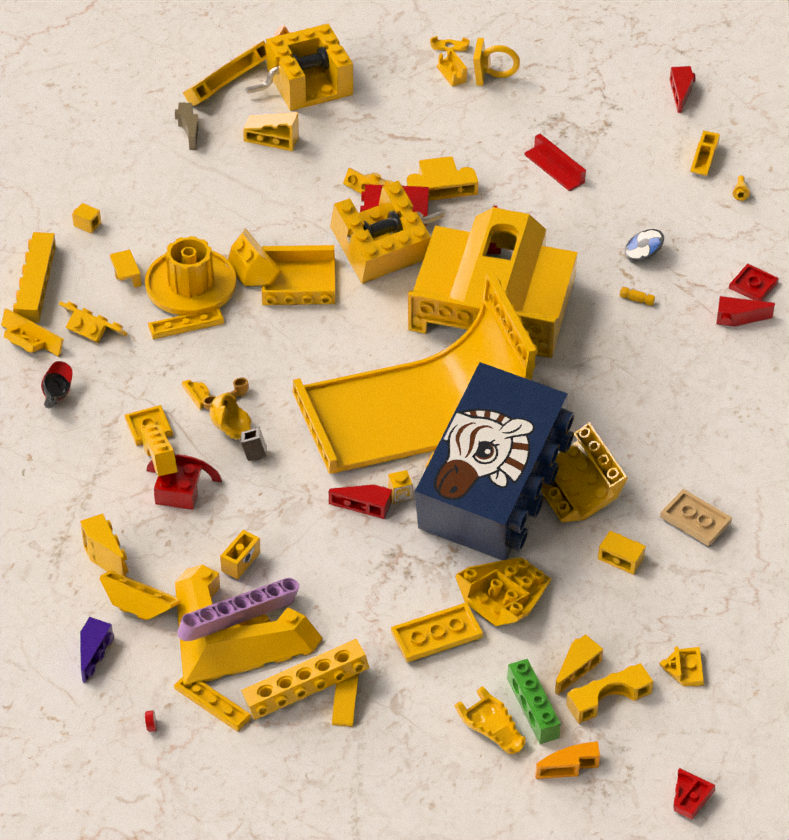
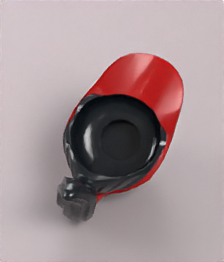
[41,361,73,409]

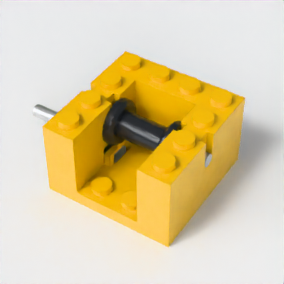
[245,23,353,111]
[330,180,444,284]

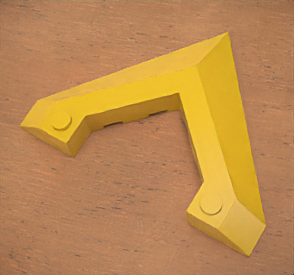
[175,564,323,687]

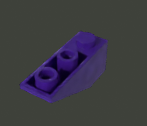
[80,617,114,683]

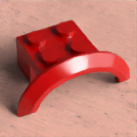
[146,454,222,510]

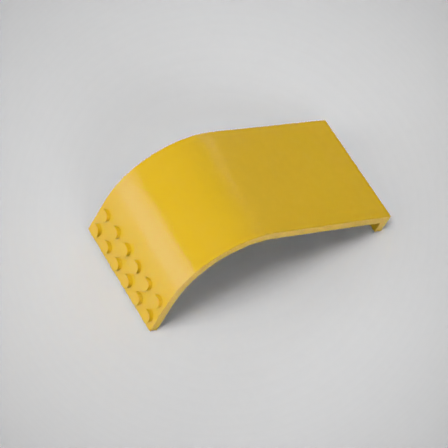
[292,271,538,474]

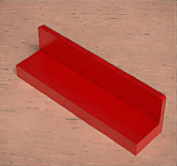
[524,133,586,191]

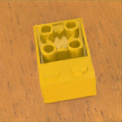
[80,513,129,576]

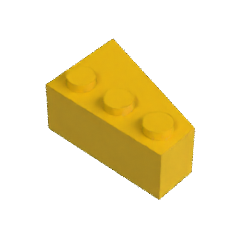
[243,112,299,151]

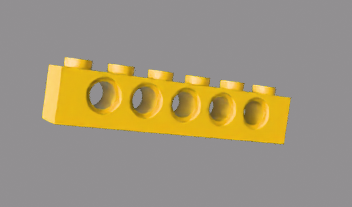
[241,639,370,720]

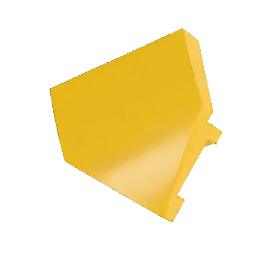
[659,646,704,686]

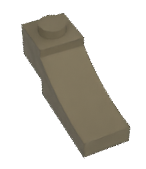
[175,102,199,150]

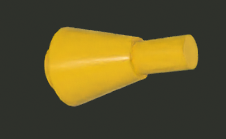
[732,175,750,201]

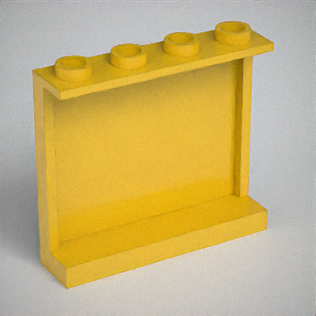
[262,245,335,305]

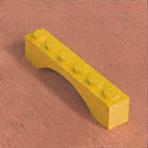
[182,41,267,106]

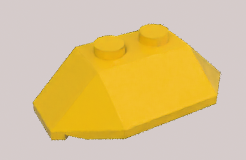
[228,229,282,286]
[99,571,181,620]

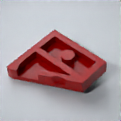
[673,768,716,820]

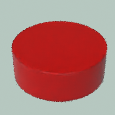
[145,710,157,732]

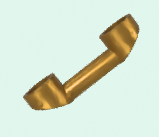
[203,377,249,410]

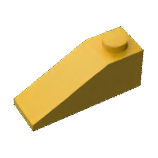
[555,634,603,695]

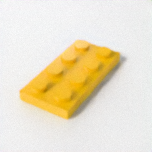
[391,602,483,663]

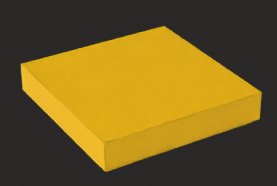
[125,405,173,446]

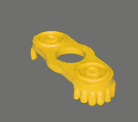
[430,36,470,51]

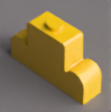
[407,156,479,201]

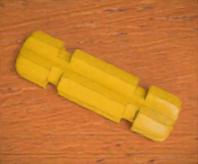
[619,287,655,306]

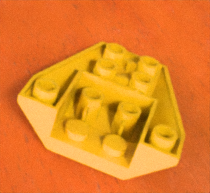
[455,557,552,626]

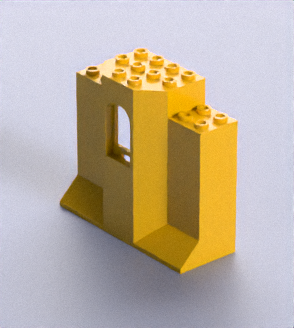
[408,207,578,358]

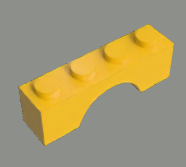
[140,424,177,476]
[566,663,654,724]

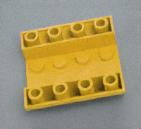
[541,422,628,522]

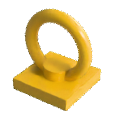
[473,38,520,86]

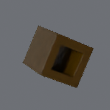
[241,427,267,461]

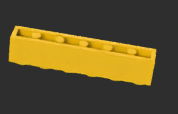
[13,232,56,323]

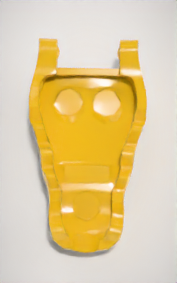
[454,686,526,754]

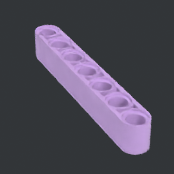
[177,578,299,642]

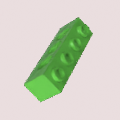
[507,658,561,744]

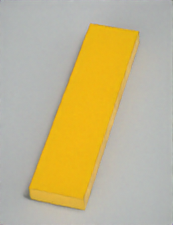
[148,307,224,339]
[174,677,252,732]

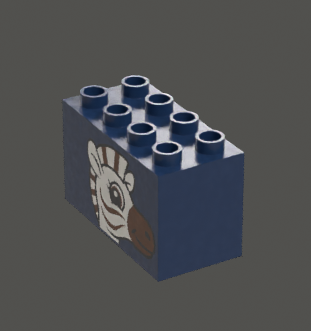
[415,362,575,560]

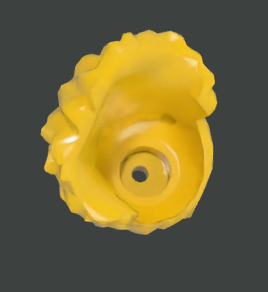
[209,392,251,440]

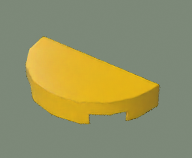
[182,380,210,410]

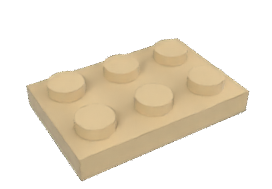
[660,489,732,546]

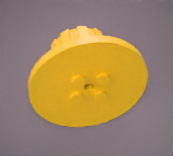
[145,236,236,315]

